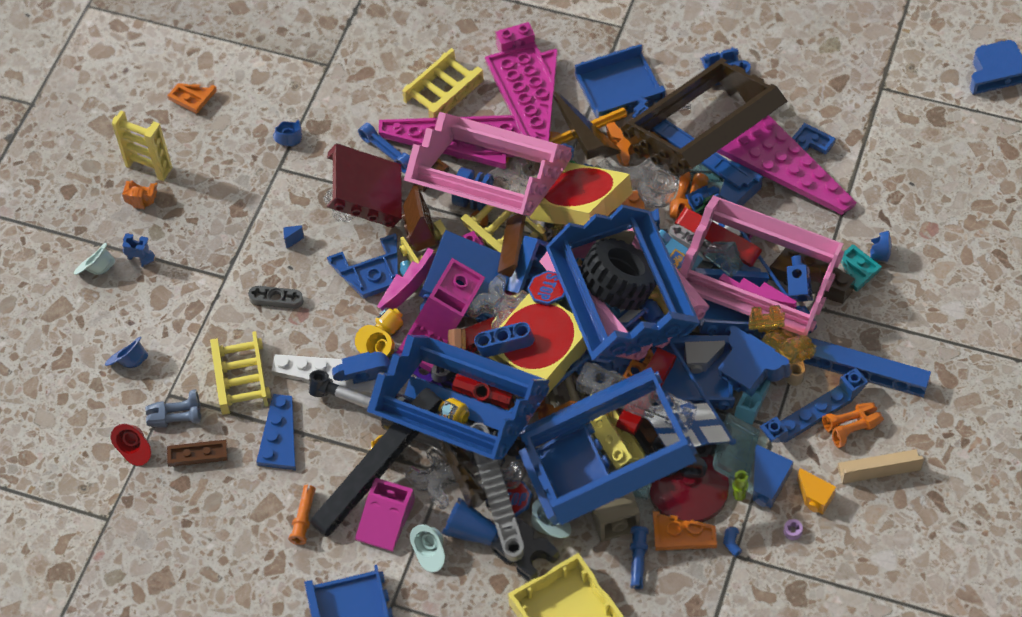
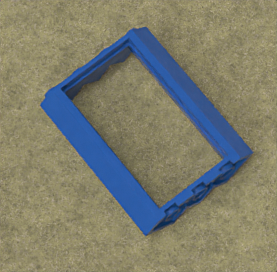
[546,205,700,363]
[367,335,549,460]
[520,367,697,525]

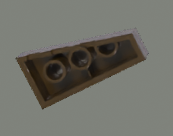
[769,247,855,304]

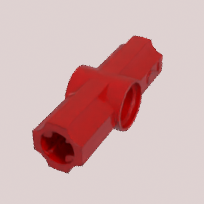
[452,373,513,409]

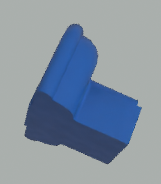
[718,326,791,397]

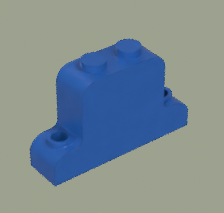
[970,40,1022,95]

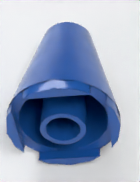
[442,498,499,546]

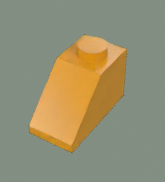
[797,468,836,515]

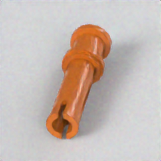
[288,485,316,545]

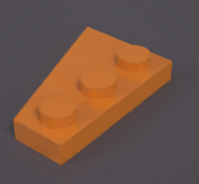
[653,510,717,551]

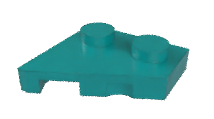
[841,244,882,292]

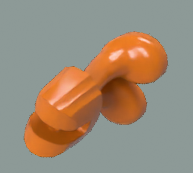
[669,172,709,219]
[822,403,884,448]

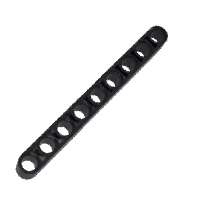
[310,388,443,537]

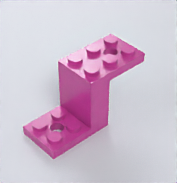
[396,258,485,372]

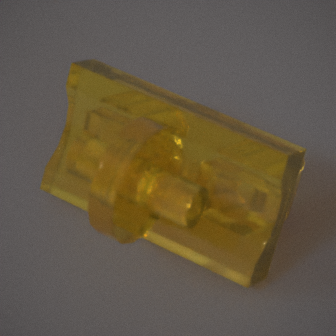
[748,305,786,337]

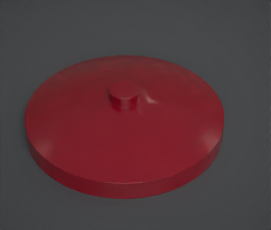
[648,455,729,523]

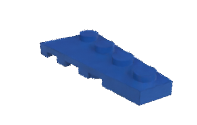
[256,394,296,470]

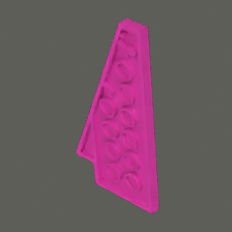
[485,42,558,141]
[378,115,520,169]
[717,115,857,215]

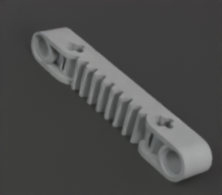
[471,423,525,562]

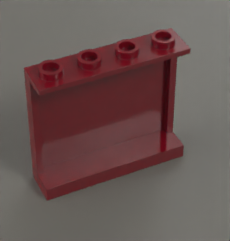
[327,143,402,228]

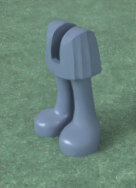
[145,389,202,428]

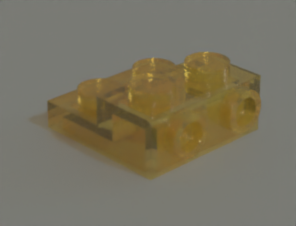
[761,329,816,364]

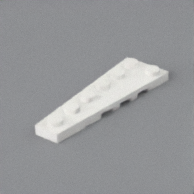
[272,354,376,397]

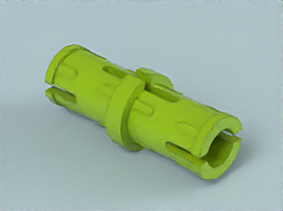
[732,470,749,501]

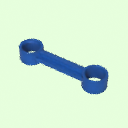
[357,122,410,174]

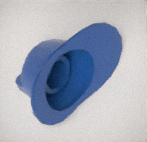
[105,336,148,368]

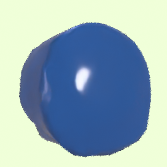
[273,120,302,146]
[870,231,892,262]

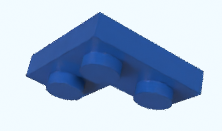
[792,123,836,155]

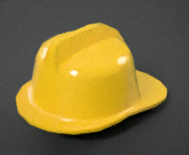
[355,325,395,358]

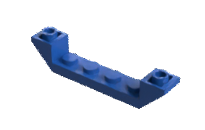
[760,368,868,442]

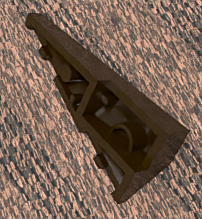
[553,91,621,160]
[438,439,487,508]

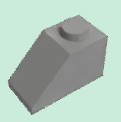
[684,341,725,374]

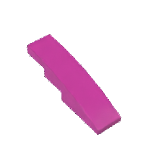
[377,248,436,311]
[719,273,797,309]

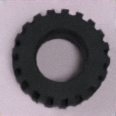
[580,238,657,310]

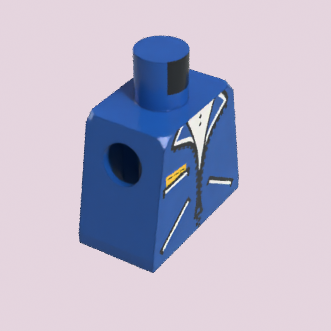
[787,255,813,302]

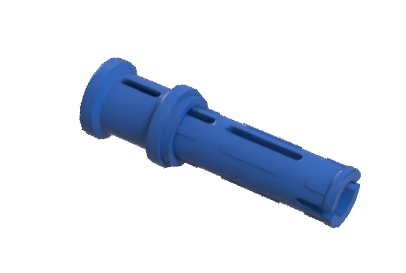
[630,526,649,590]

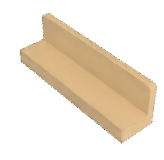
[837,449,924,484]

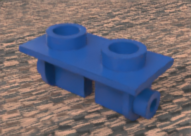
[701,47,739,69]
[686,186,720,211]

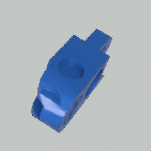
[332,352,391,384]

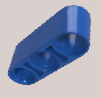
[474,322,534,357]

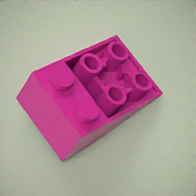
[355,478,415,552]

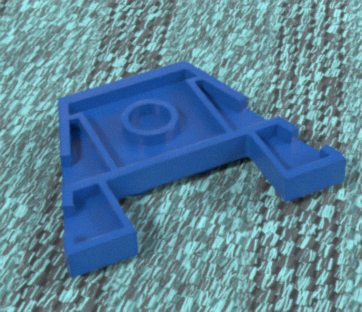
[327,233,398,299]

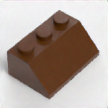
[402,184,437,252]

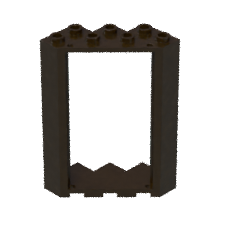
[620,58,788,179]

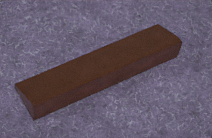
[497,214,526,277]

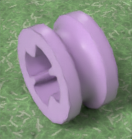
[784,519,803,540]

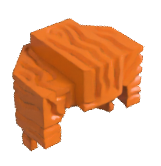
[122,180,158,209]

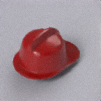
[110,424,151,466]

